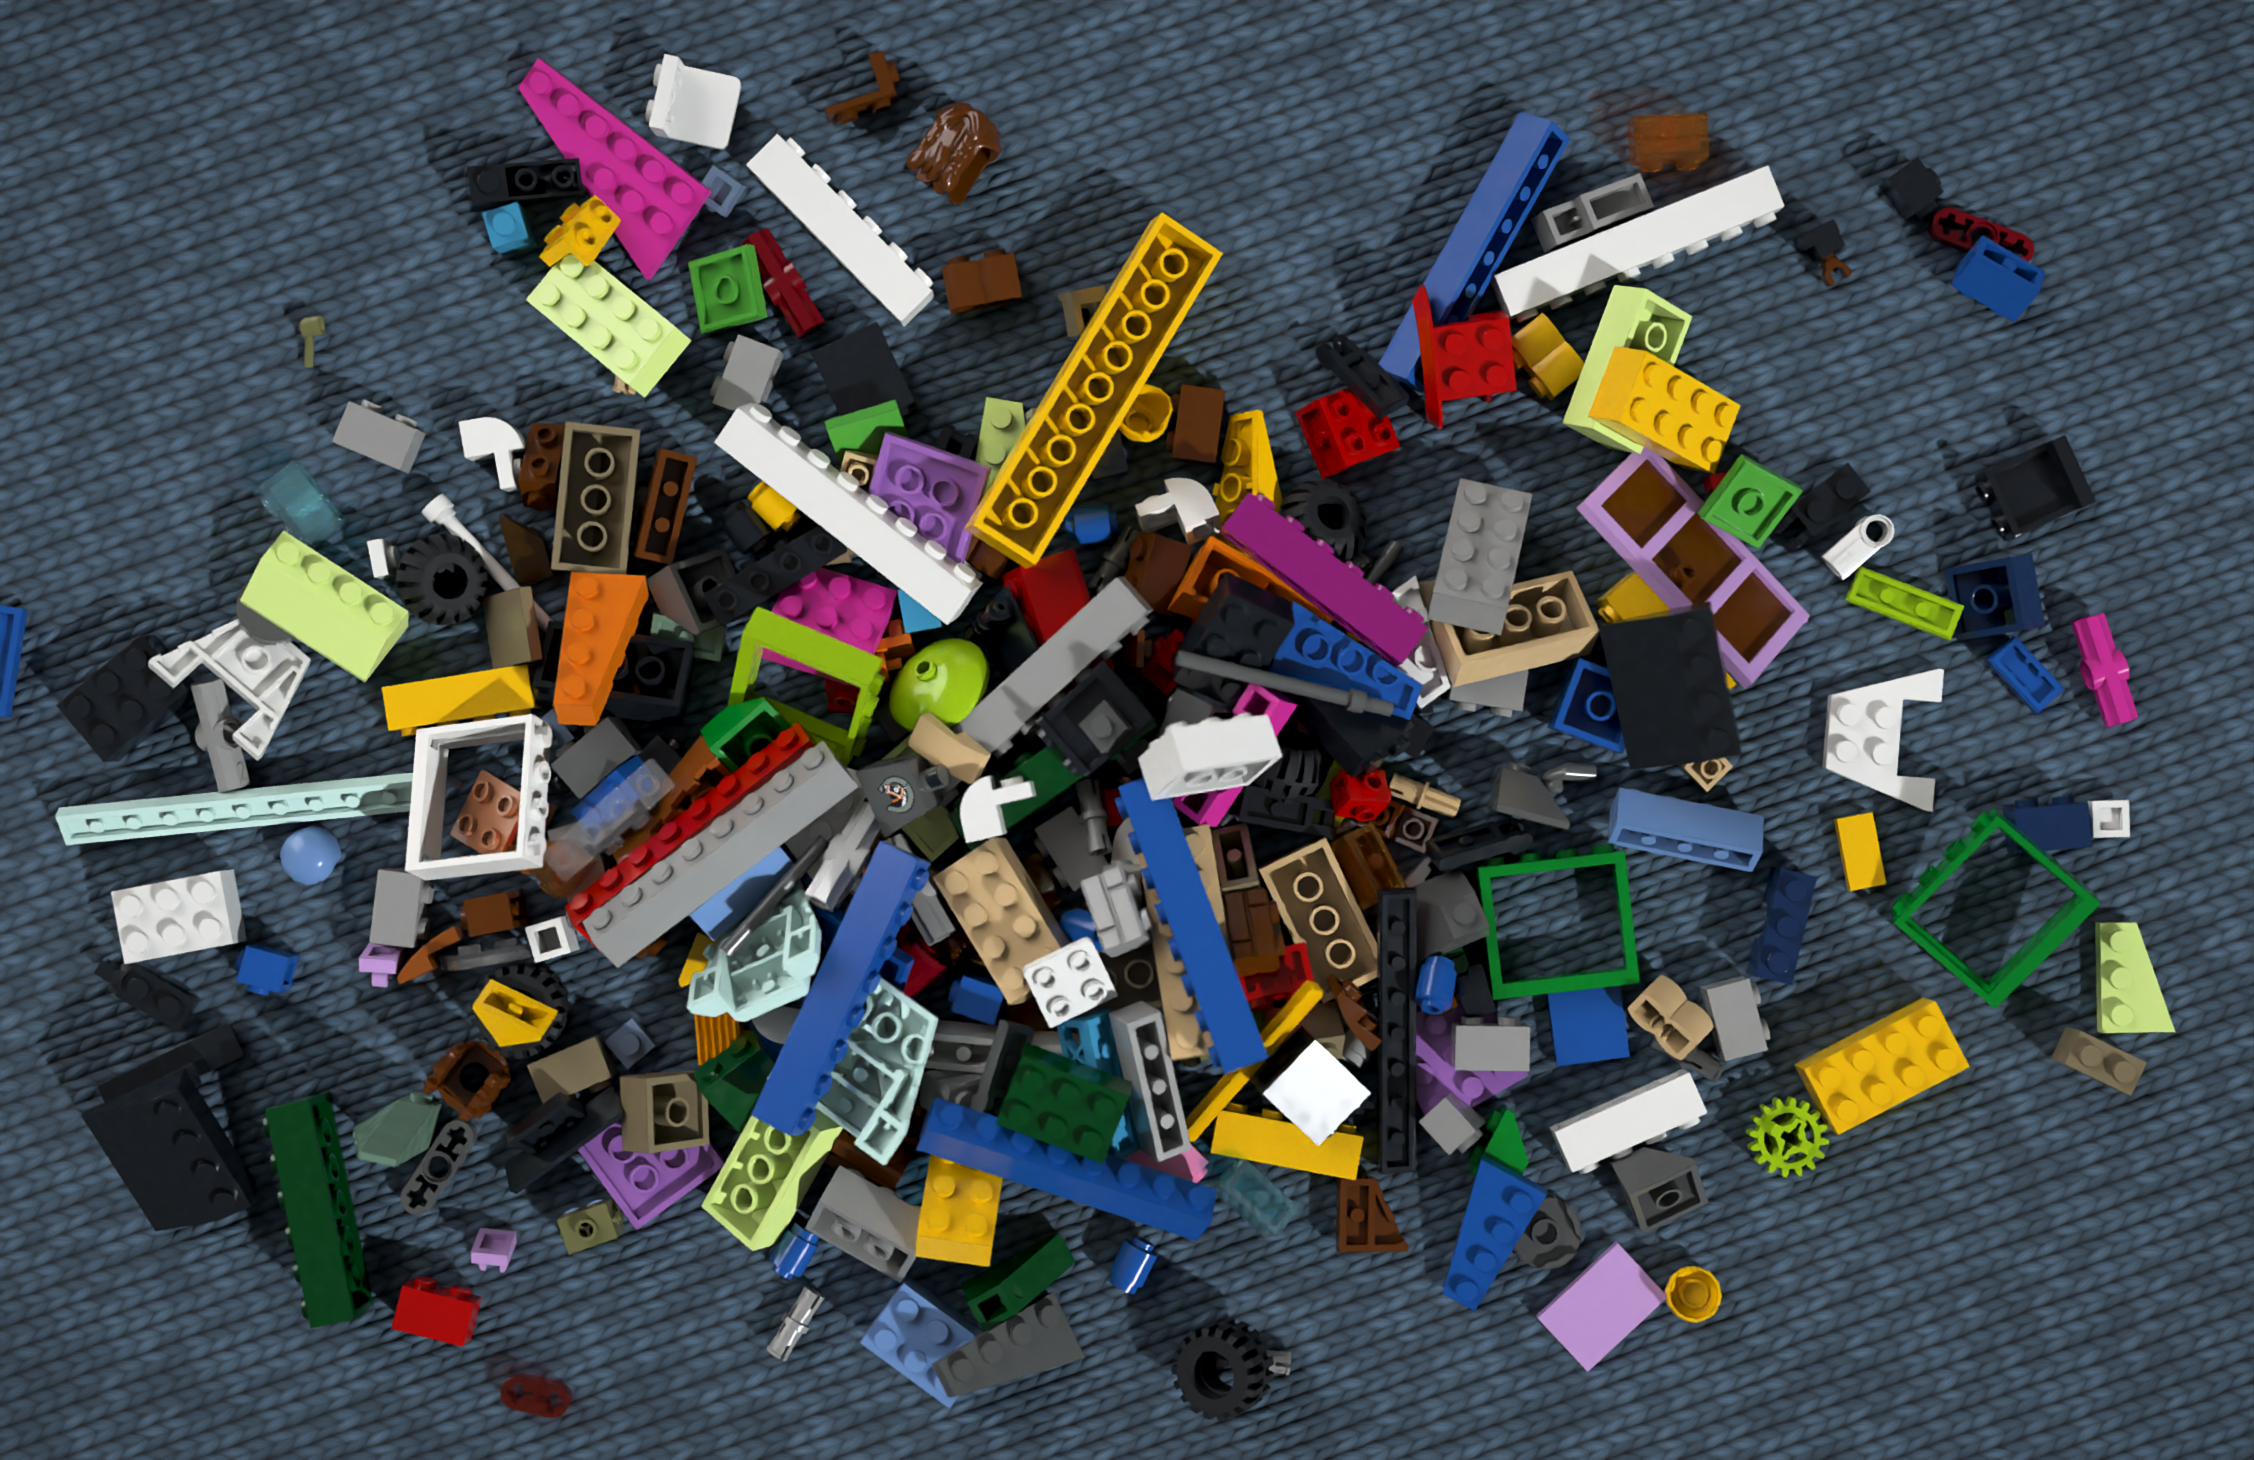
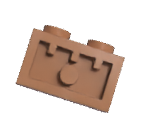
[450,770,557,872]

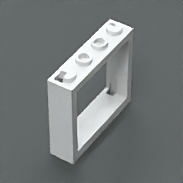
[405,714,553,880]

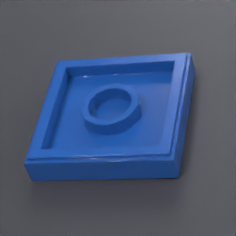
[1546,986,1630,1066]

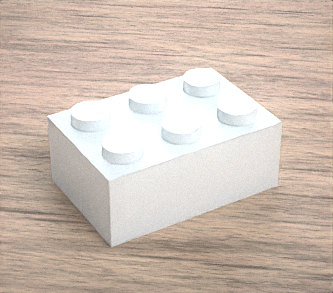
[1138,713,1282,800]
[111,869,247,964]

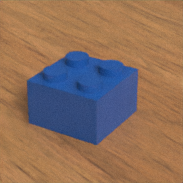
[1547,658,1625,754]

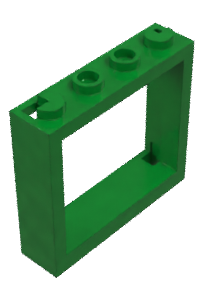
[1891,808,2101,1009]
[1474,844,1640,1000]

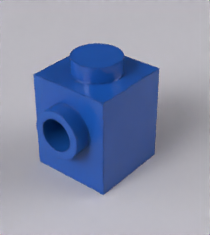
[235,943,299,995]

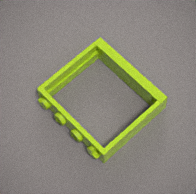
[728,606,885,768]

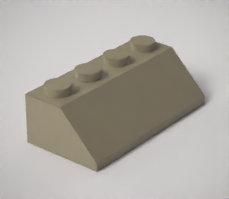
[551,421,641,575]

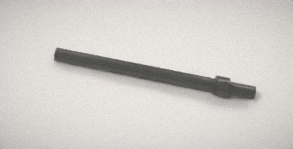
[1176,650,1394,717]

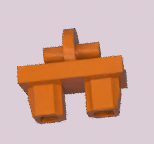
[874,619,916,683]

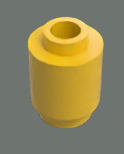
[747,481,802,532]

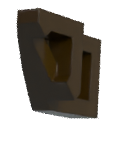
[499,513,555,585]

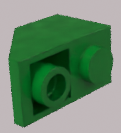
[1467,1105,1529,1176]

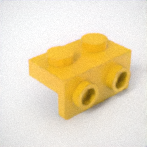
[539,195,621,267]

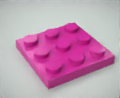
[761,567,899,689]

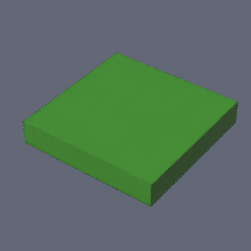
[688,244,768,334]
[825,399,910,465]
[1698,454,1803,549]

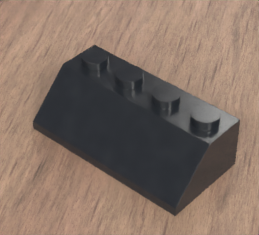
[532,621,694,727]

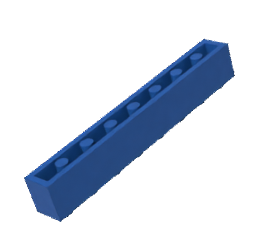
[1378,112,1570,394]
[1115,777,1268,1074]
[751,841,930,1136]
[916,1097,1217,1241]

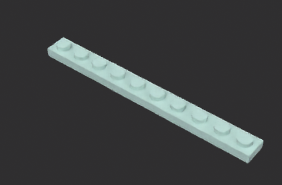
[55,773,413,845]

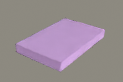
[1536,1241,1666,1372]

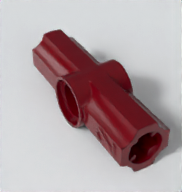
[741,228,826,339]

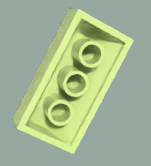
[240,531,409,682]
[701,1107,843,1251]

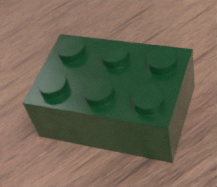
[996,1042,1132,1164]

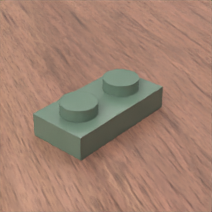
[650,610,728,662]

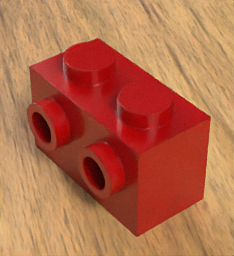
[391,1276,482,1347]

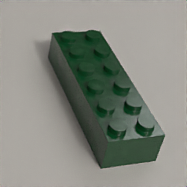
[947,689,1161,851]
[263,1091,374,1329]

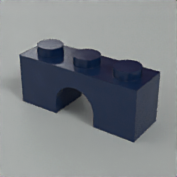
[1746,867,1817,985]

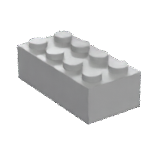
[1427,478,1532,635]

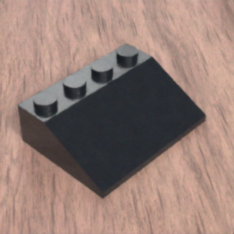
[1599,601,1742,770]
[81,1068,257,1231]

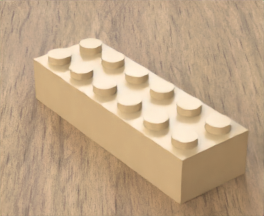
[1138,824,1232,1061]

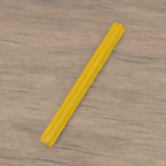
[1185,980,1323,1142]

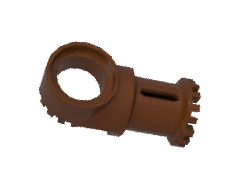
[937,893,979,968]

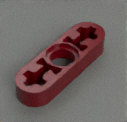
[1928,207,2034,262]

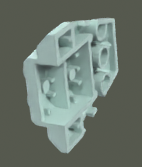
[687,879,822,1022]
[767,977,939,1165]

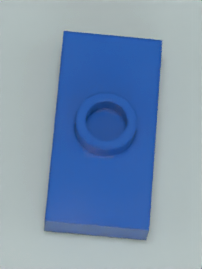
[1985,635,2065,714]

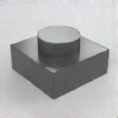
[1079,700,1133,753]

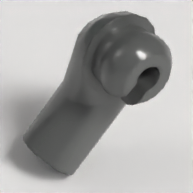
[1542,762,1597,793]

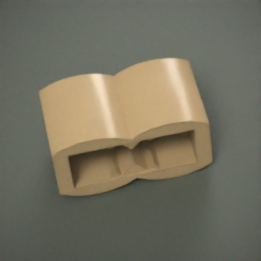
[1627,975,1715,1060]

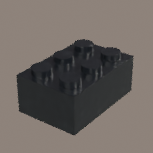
[1171,571,1295,708]
[56,634,195,762]

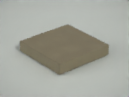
[482,586,543,669]

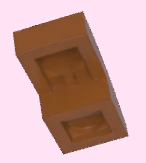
[397,924,469,984]

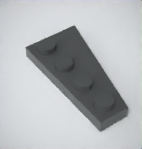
[932,1292,1085,1397]

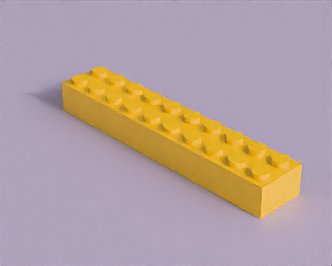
[964,212,1223,569]

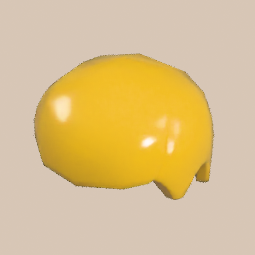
[1118,384,1173,442]
[1664,1266,1722,1323]

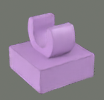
[359,943,406,987]
[471,1228,517,1273]

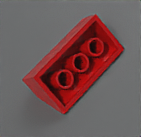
[1001,548,1115,712]

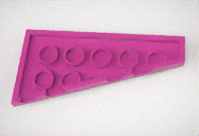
[518,58,712,280]

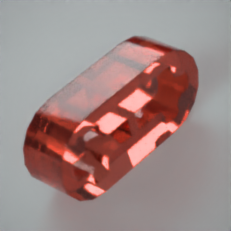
[500,1373,572,1418]

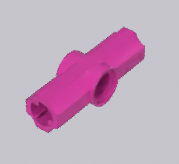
[2071,613,2138,727]

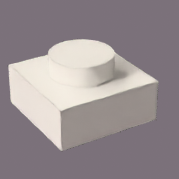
[367,539,400,580]
[2087,800,2130,838]

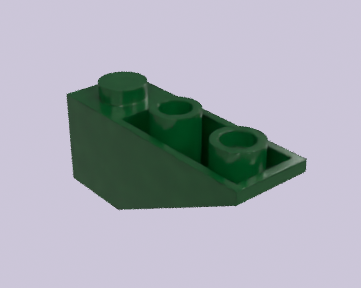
[962,1231,1076,1331]

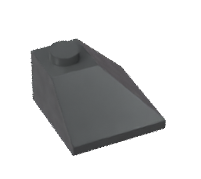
[646,548,754,635]
[1487,762,1570,830]
[1413,867,1489,963]
[1611,1147,1708,1234]

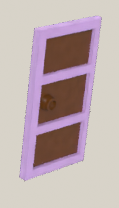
[1576,447,1810,689]

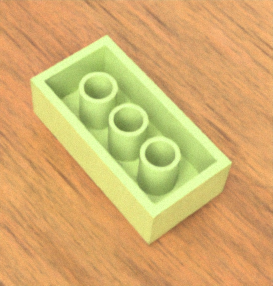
[526,252,691,398]
[1562,285,1692,454]

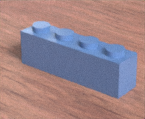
[1608,788,1764,872]

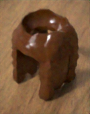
[906,102,1002,206]
[422,1041,512,1121]

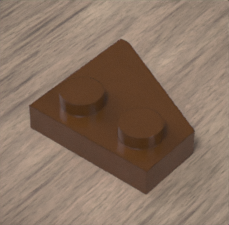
[1336,1176,1408,1252]

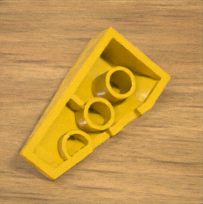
[1204,410,1283,563]

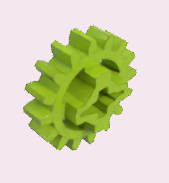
[1746,1096,1829,1178]

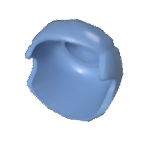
[280,825,341,885]

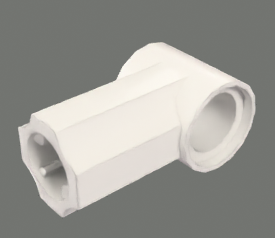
[1821,514,1895,580]

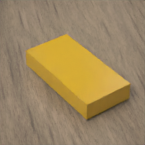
[1834,812,1886,891]

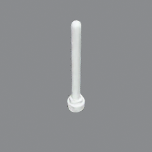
[422,494,554,633]

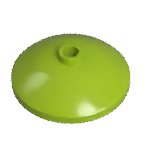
[889,638,990,733]

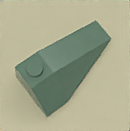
[352,1092,443,1167]

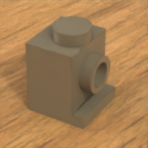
[1058,285,1106,338]

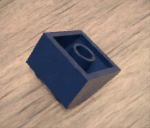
[1944,554,2045,641]

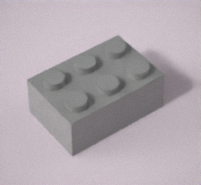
[805,1165,921,1283]

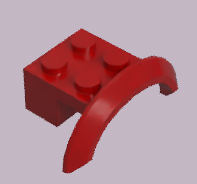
[1412,285,1517,430]

